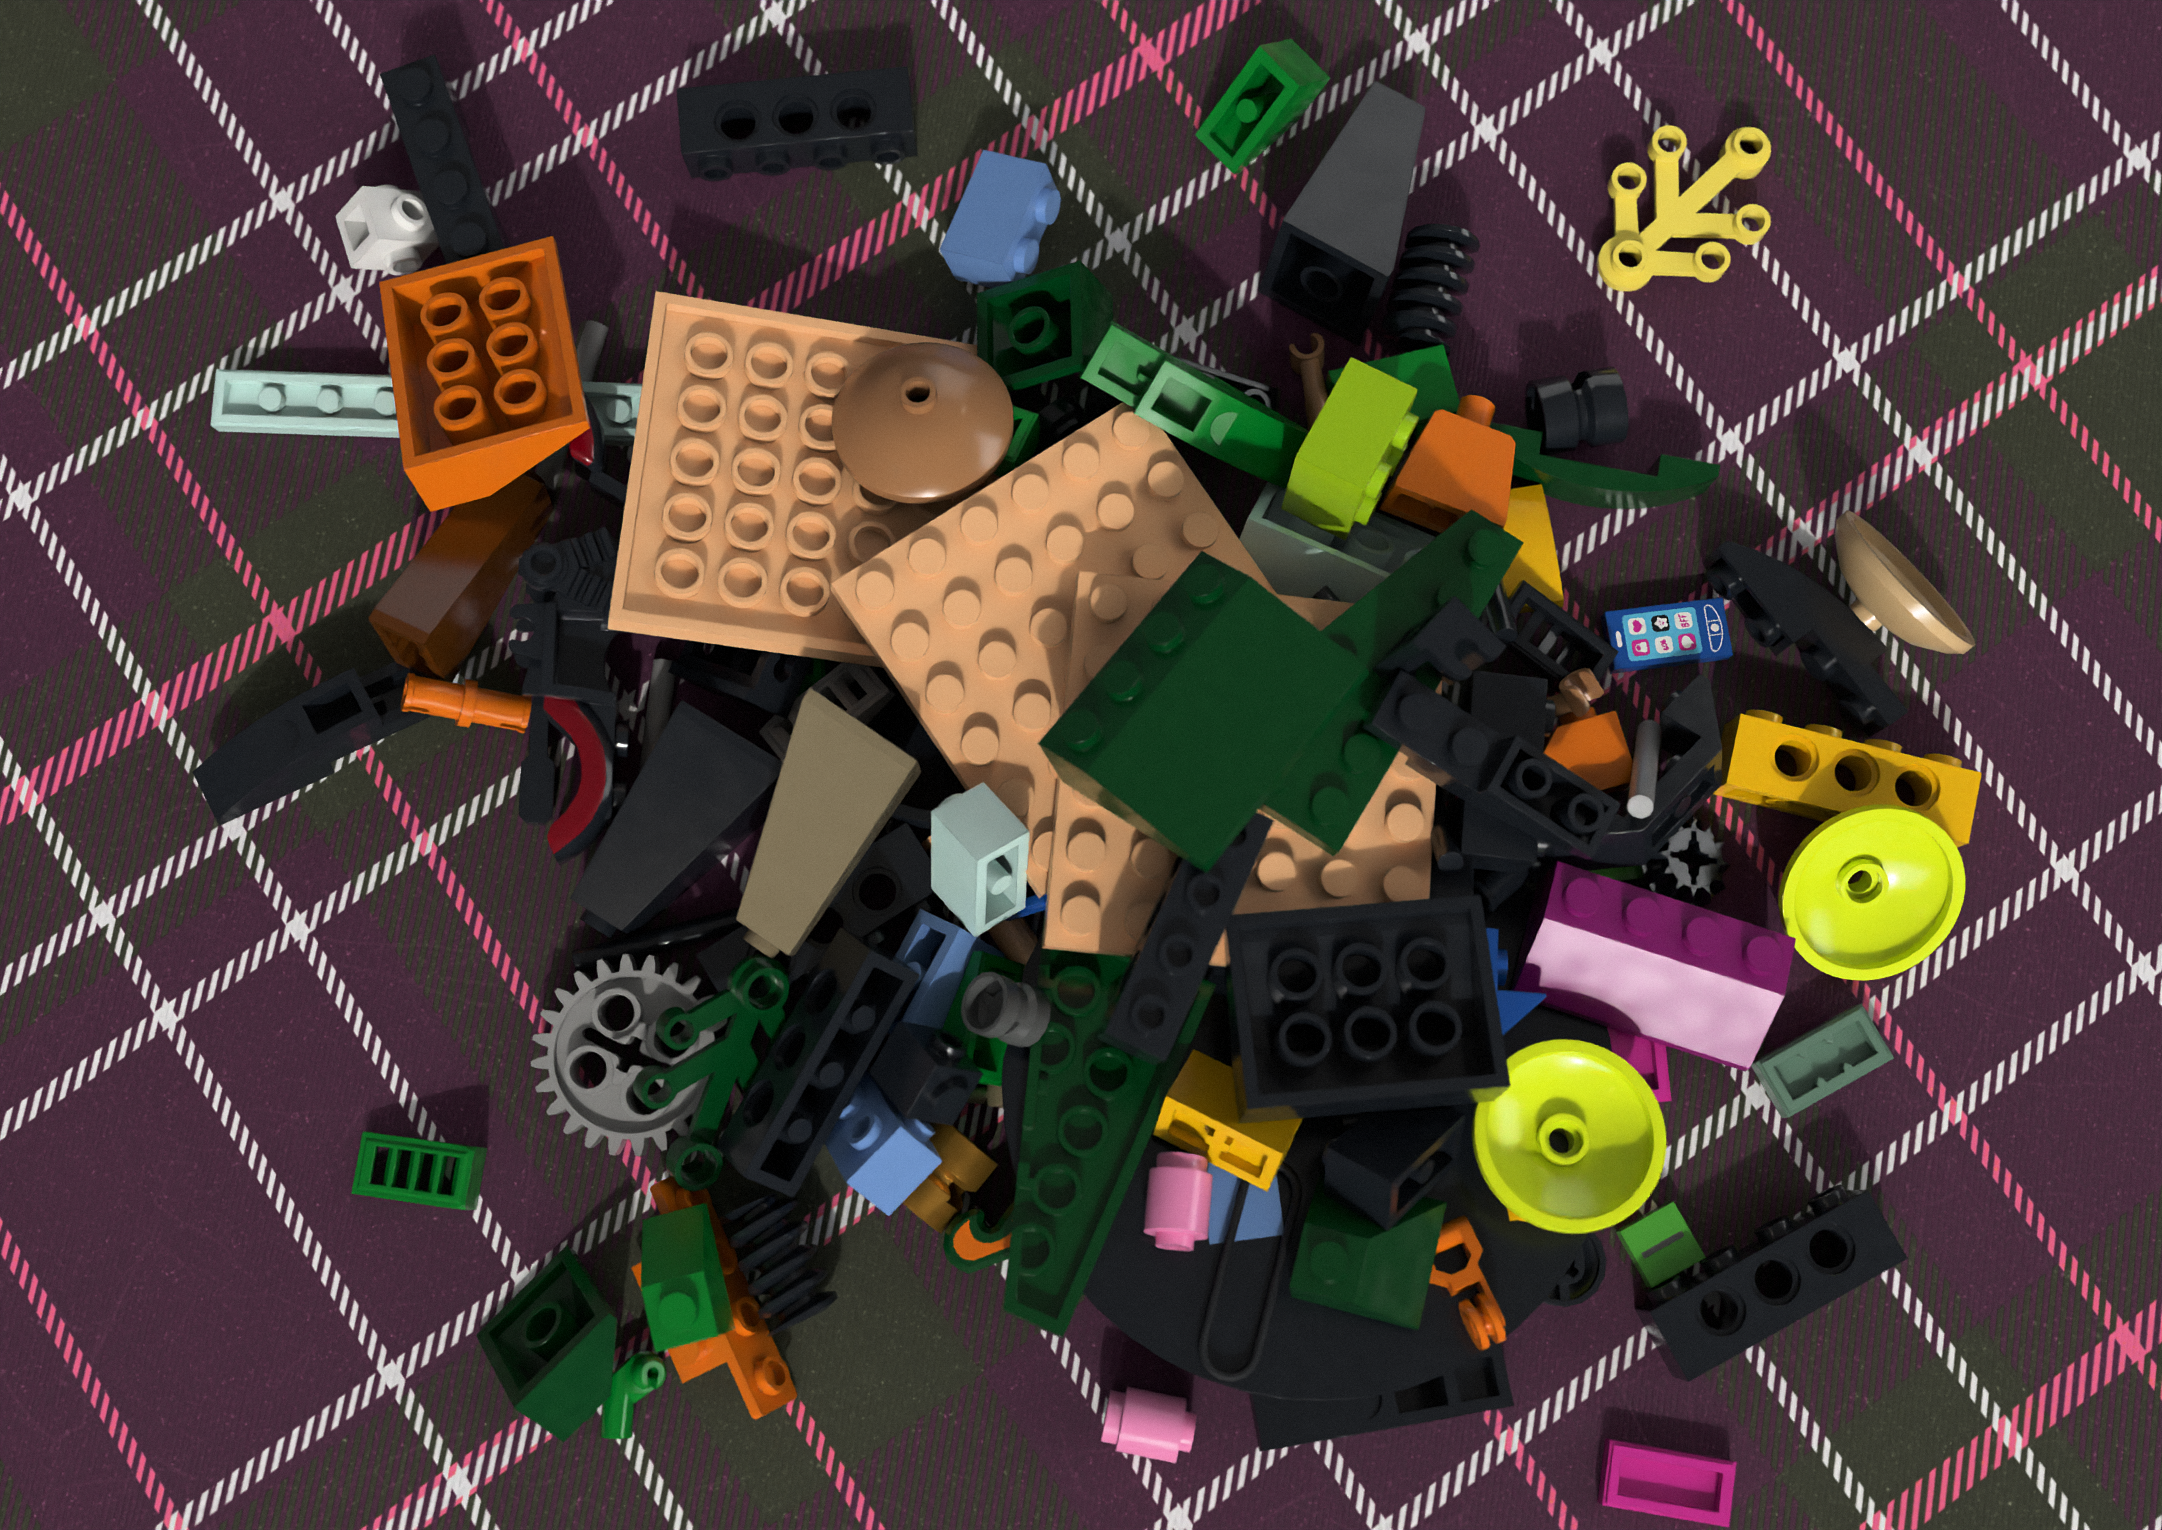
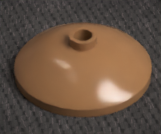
[831,342,1014,504]

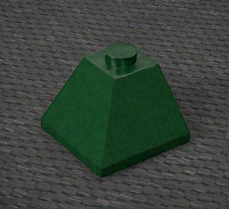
[977,260,1113,392]
[1289,1171,1447,1330]
[476,1245,617,1442]

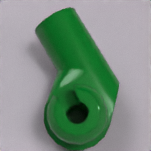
[600,1351,667,1439]

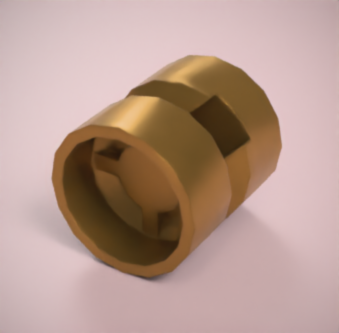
[902,1122,998,1233]

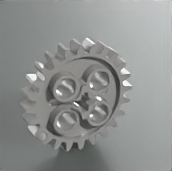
[531,954,730,1156]

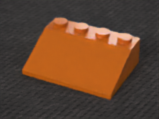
[379,236,590,512]

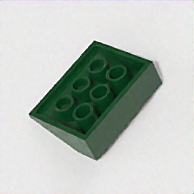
[1038,551,1369,873]

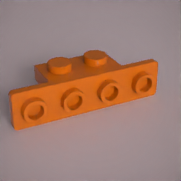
[631,1177,797,1419]

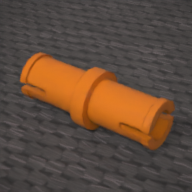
[401,673,532,733]

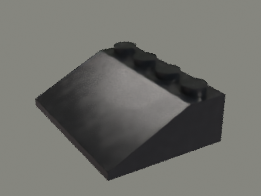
[1224,895,1511,1124]

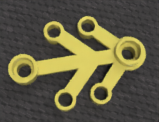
[1597,125,1771,291]

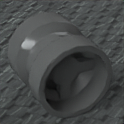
[961,972,1051,1047]

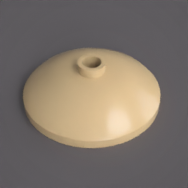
[1835,510,1975,654]

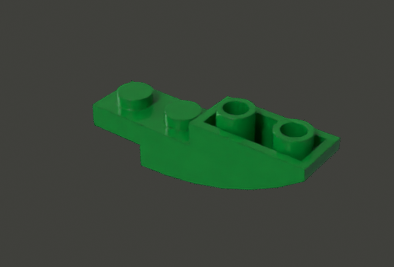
[1081,320,1309,489]

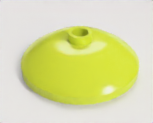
[1778,804,1966,980]
[1472,1039,1666,1234]

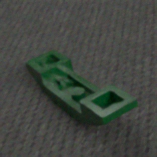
[1490,422,1720,509]

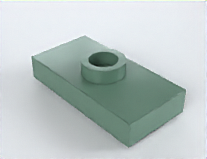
[1751,1004,1894,1118]

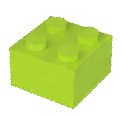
[1281,357,1419,541]

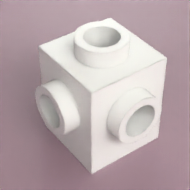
[335,185,440,275]

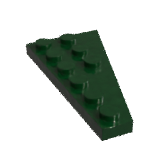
[1259,509,1524,856]
[1003,913,1216,1339]

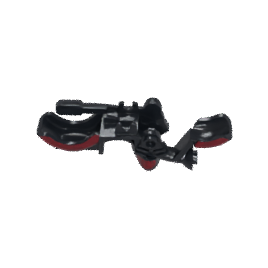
[508,392,629,866]

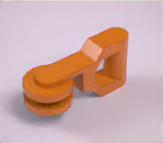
[1429,1215,1506,1351]

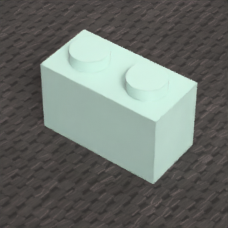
[931,782,1030,937]

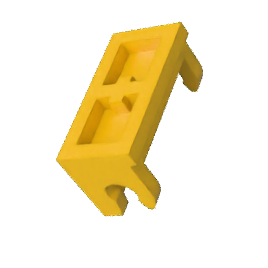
[1153,1049,1303,1192]

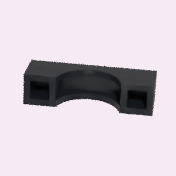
[380,54,511,264]

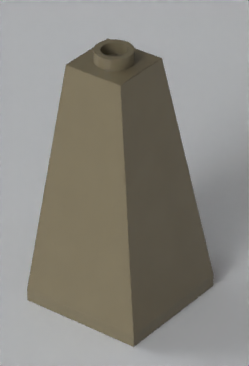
[736,688,921,959]

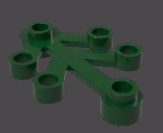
[633,954,789,1191]

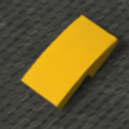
[1503,484,1564,613]

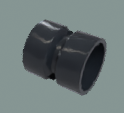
[1525,366,1628,456]

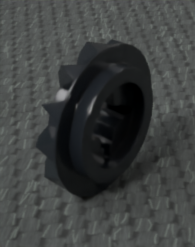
[1641,816,1731,907]

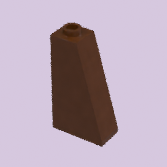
[368,469,554,682]

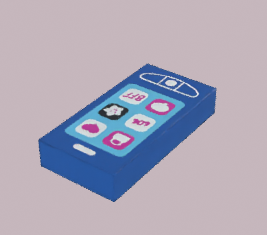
[1600,597,1733,674]

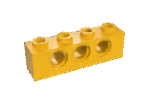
[1713,710,1982,848]

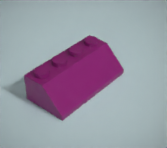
[1510,861,1796,1071]

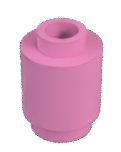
[1143,1152,1213,1251]
[1101,1387,1197,1463]

